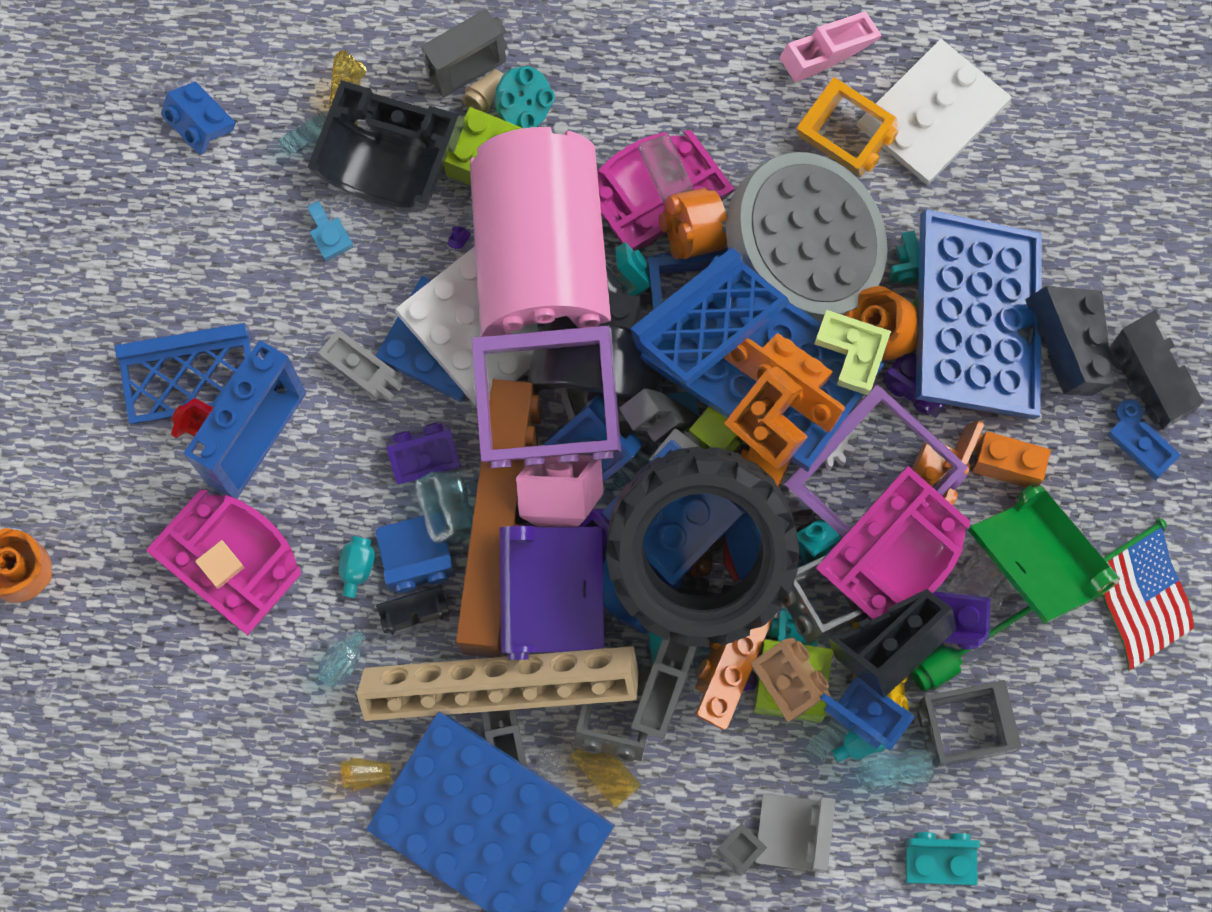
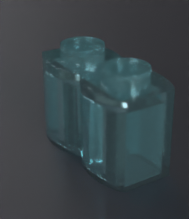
[415,472,474,543]
[857,749,934,792]

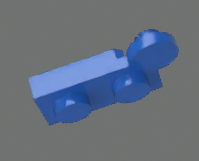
[1107,399,1181,481]

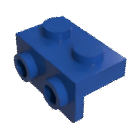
[161,81,236,155]

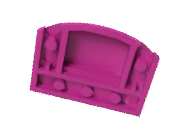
[597,130,734,251]
[816,466,970,619]
[146,490,302,636]

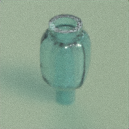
[316,629,366,689]

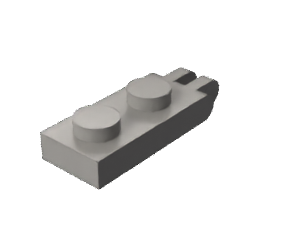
[318,329,403,402]

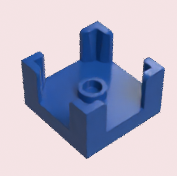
[542,394,643,482]

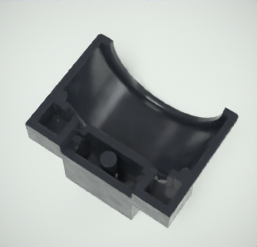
[308,80,464,212]
[527,291,663,402]

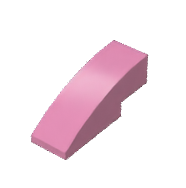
[779,11,882,82]

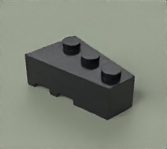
[1025,286,1114,396]
[829,589,957,698]

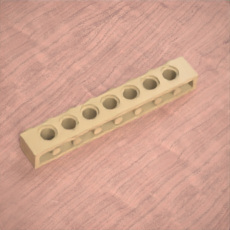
[357,646,639,721]

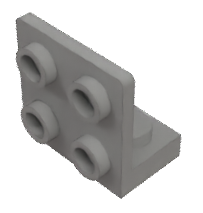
[755,794,836,873]

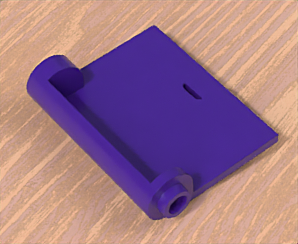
[499,526,604,660]

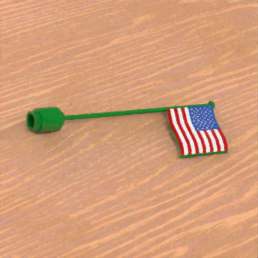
[910,518,1194,692]

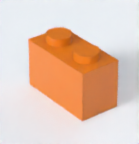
[972,431,1052,488]

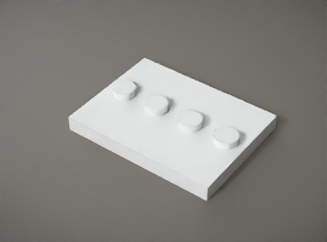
[857,39,1012,186]

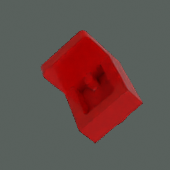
[171,398,214,438]

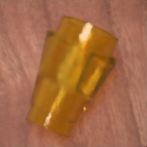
[341,757,391,792]

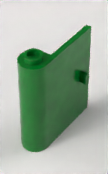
[967,485,1120,624]

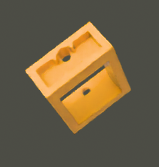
[796,77,899,178]

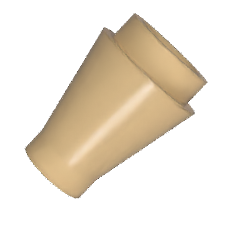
[462,69,504,112]

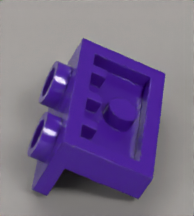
[882,352,946,418]
[386,422,461,485]
[933,591,991,649]

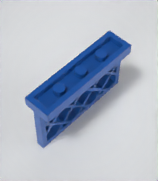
[630,248,789,387]
[114,323,252,425]

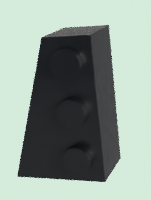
[1109,310,1204,430]

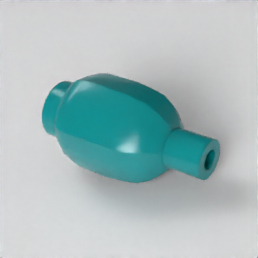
[338,536,375,598]
[831,730,887,763]

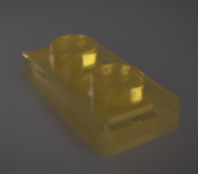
[570,747,641,809]

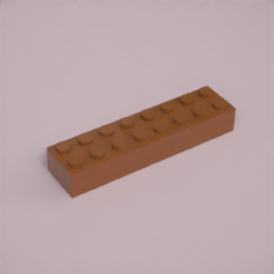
[456,379,542,658]

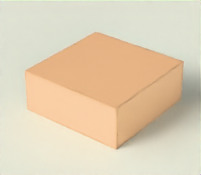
[195,540,245,589]

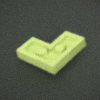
[815,310,891,396]

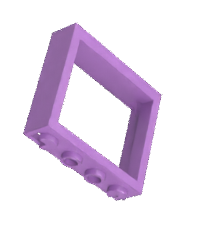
[472,326,621,468]
[785,383,968,537]

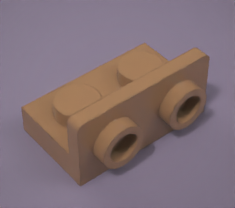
[750,638,831,722]

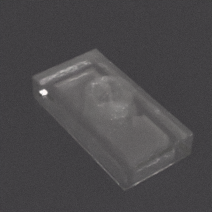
[638,134,694,203]

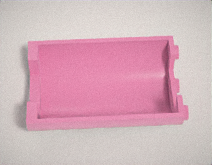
[470,127,611,337]

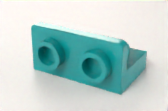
[905,832,980,886]

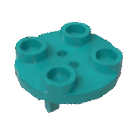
[495,66,555,128]

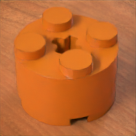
[659,187,727,260]
[844,286,918,361]
[0,528,52,603]

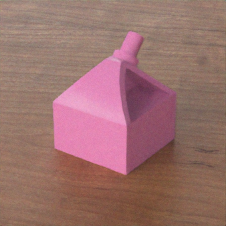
[516,455,603,527]

